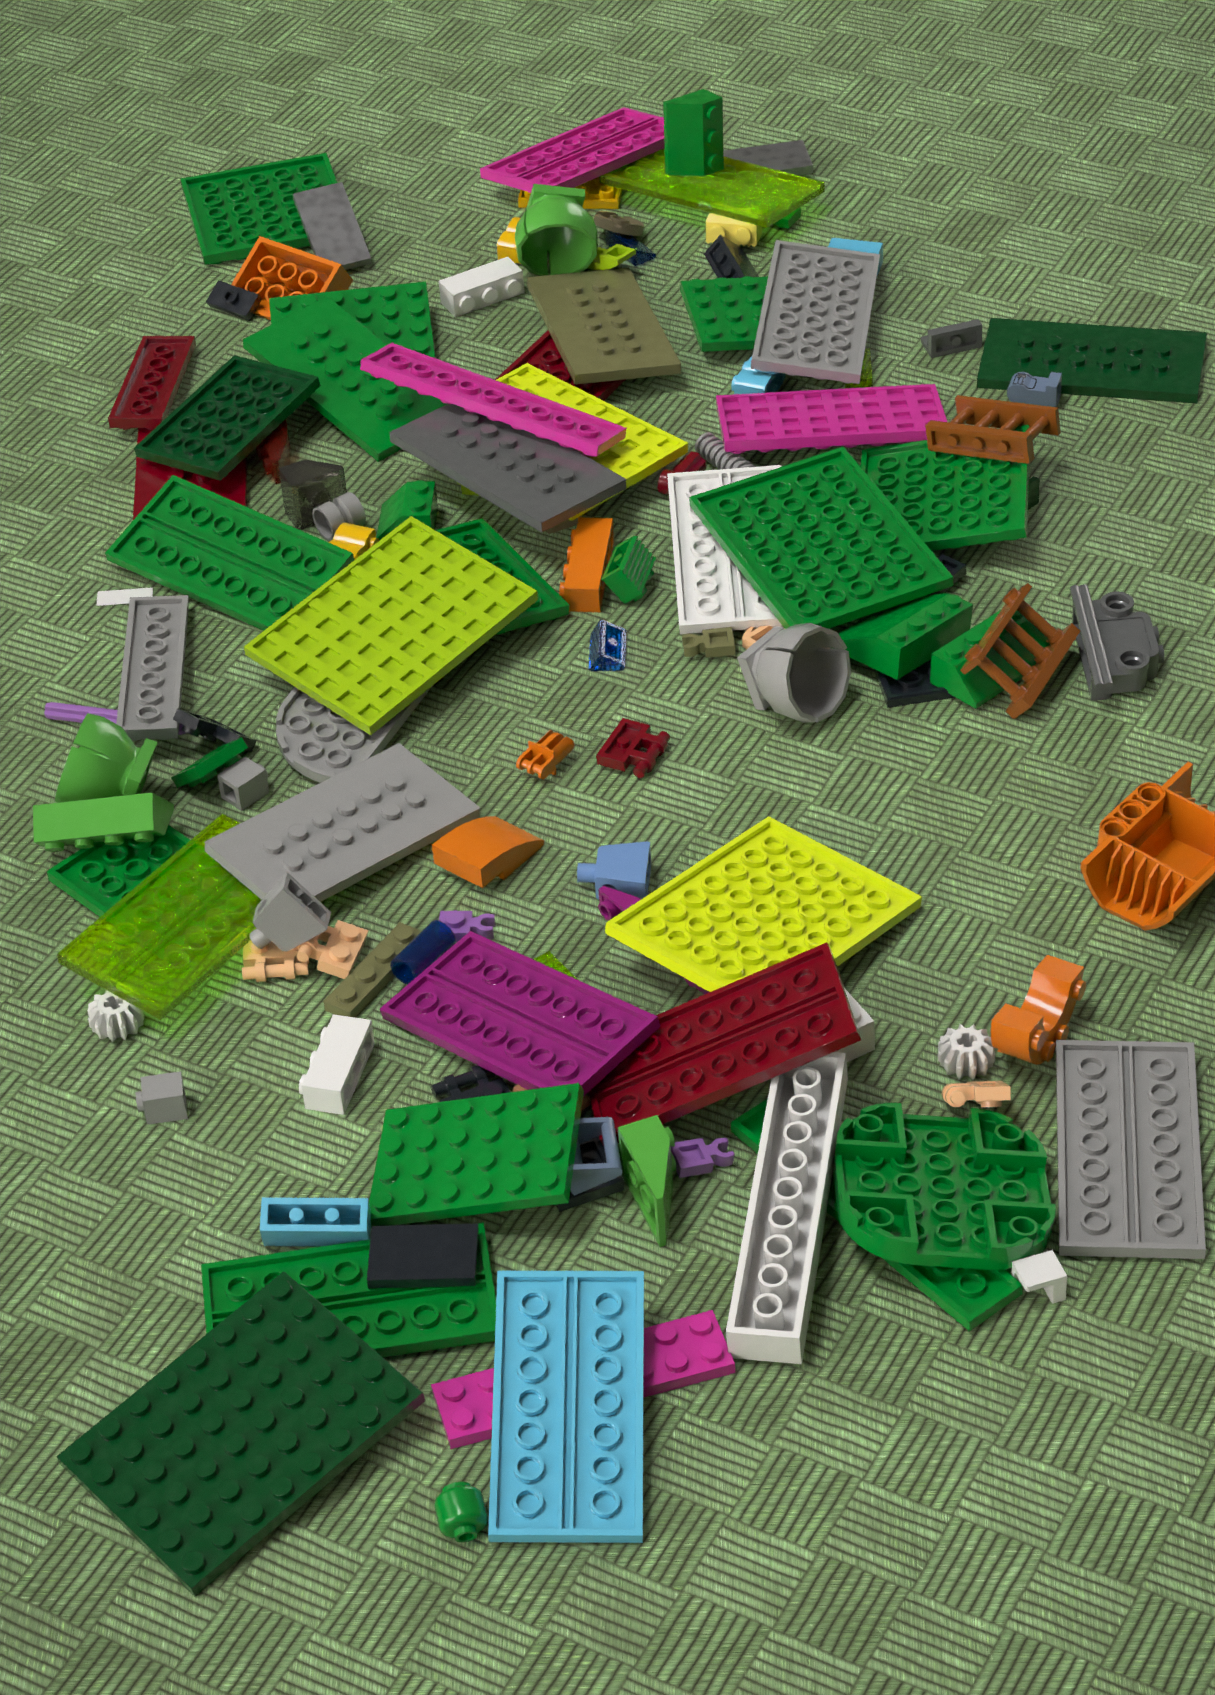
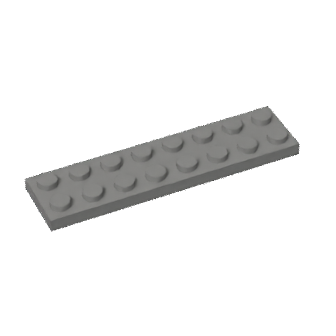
[116,595,189,741]

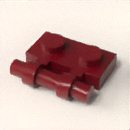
[596,718,670,778]

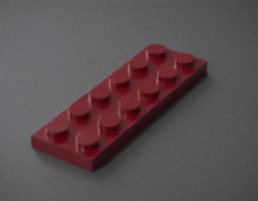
[108,336,196,430]

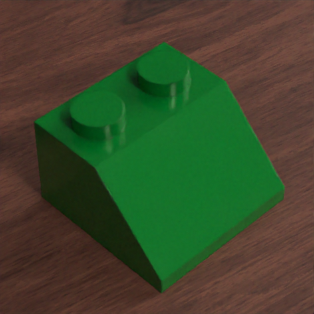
[376,480,438,541]

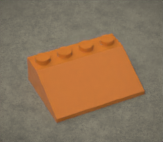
[231,236,353,320]

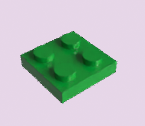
[171,737,248,788]

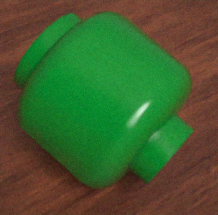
[434,1482,488,1543]

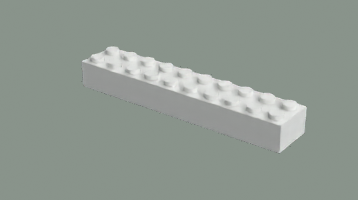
[726,1052,848,1364]

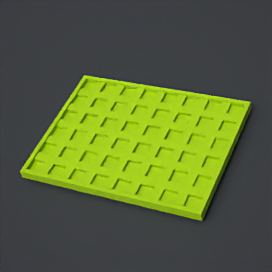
[244,516,538,735]

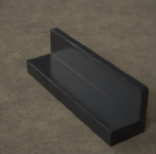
[704,235,759,279]

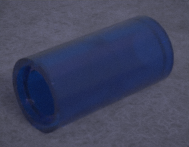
[390,920,456,985]

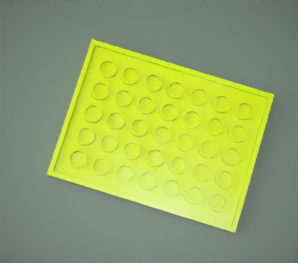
[605,816,922,992]

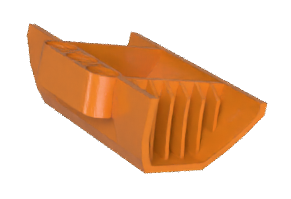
[1080,762,1215,931]

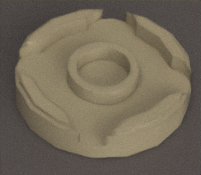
[594,211,644,236]

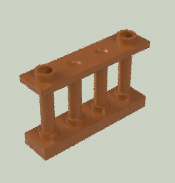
[925,395,1061,464]
[960,583,1080,719]

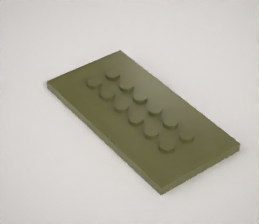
[527,267,681,384]

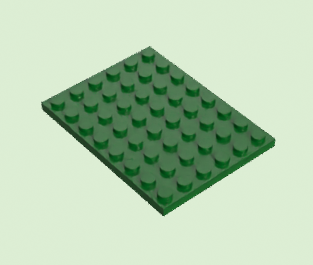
[689,447,953,629]

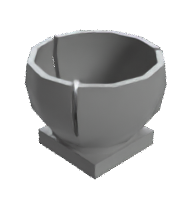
[737,623,851,723]

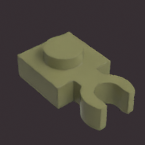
[682,627,735,658]

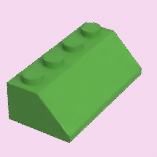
[33,793,174,852]

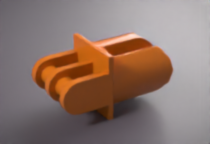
[516,730,575,779]

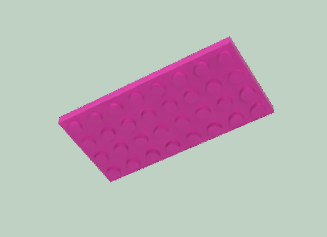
[716,384,947,454]

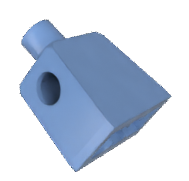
[577,842,652,900]

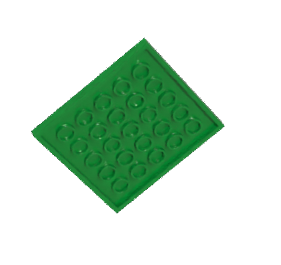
[180,153,337,265]
[860,425,1030,551]

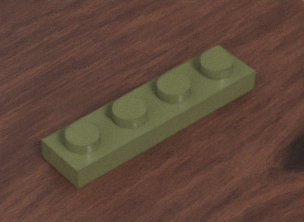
[323,922,427,1018]

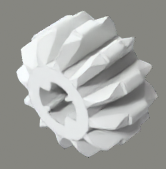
[87,986,144,1042]
[938,1024,995,1080]

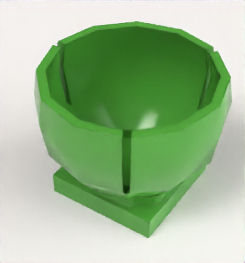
[515,184,598,276]
[55,713,158,803]

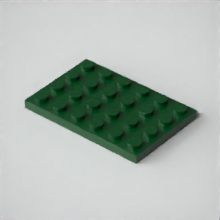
[134,355,321,481]

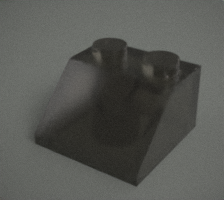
[279,460,347,530]

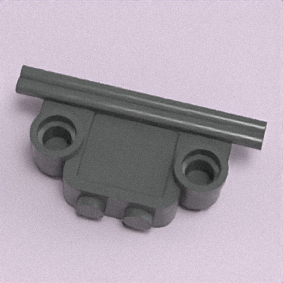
[1070,584,1164,701]

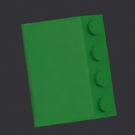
[839,593,973,680]

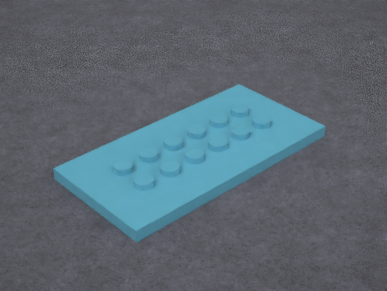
[488,1271,644,1543]

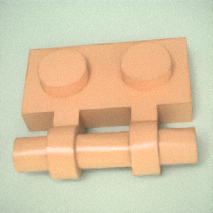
[296,920,368,979]
[242,937,309,982]
[941,1081,1011,1107]

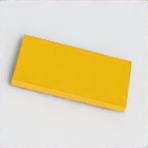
[518,172,624,209]

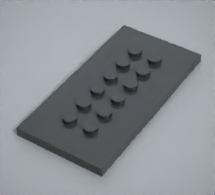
[390,404,626,533]

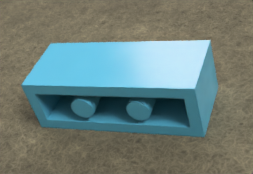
[260,1197,371,1246]

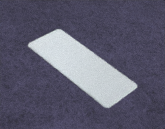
[97,588,153,606]

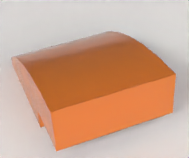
[432,816,544,888]

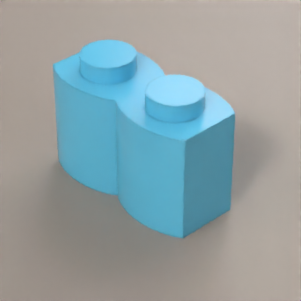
[731,356,785,394]

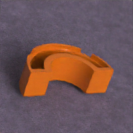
[991,955,1086,1065]

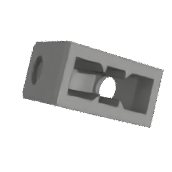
[250,872,331,952]

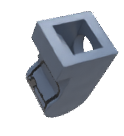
[1007,372,1062,407]

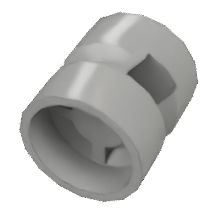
[312,492,366,541]

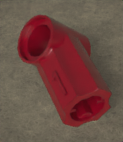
[657,451,706,496]

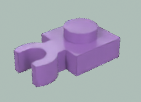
[437,910,495,942]
[671,1138,735,1178]

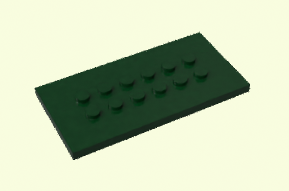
[977,318,1207,404]

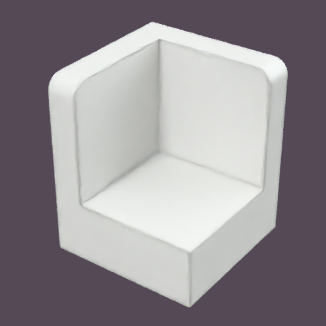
[1011,1250,1067,1304]

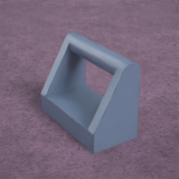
[571,1117,623,1196]

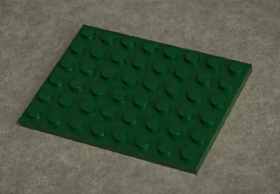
[56,1271,426,1597]

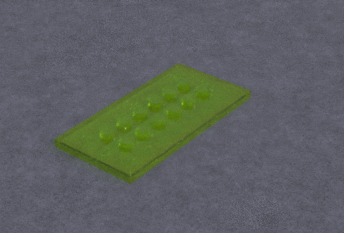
[599,148,825,228]
[57,814,261,1020]

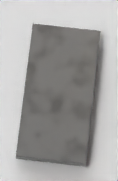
[710,140,813,187]
[293,182,372,270]

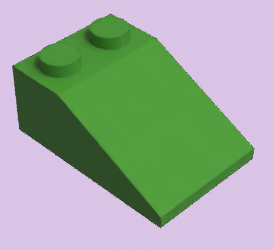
[618,1115,677,1247]

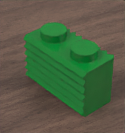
[601,536,656,604]

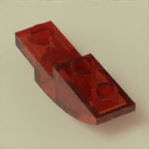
[256,419,291,484]

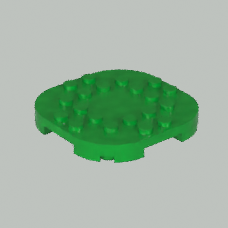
[833,1103,1056,1270]

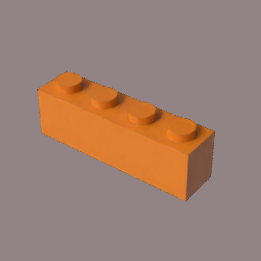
[559,517,614,613]

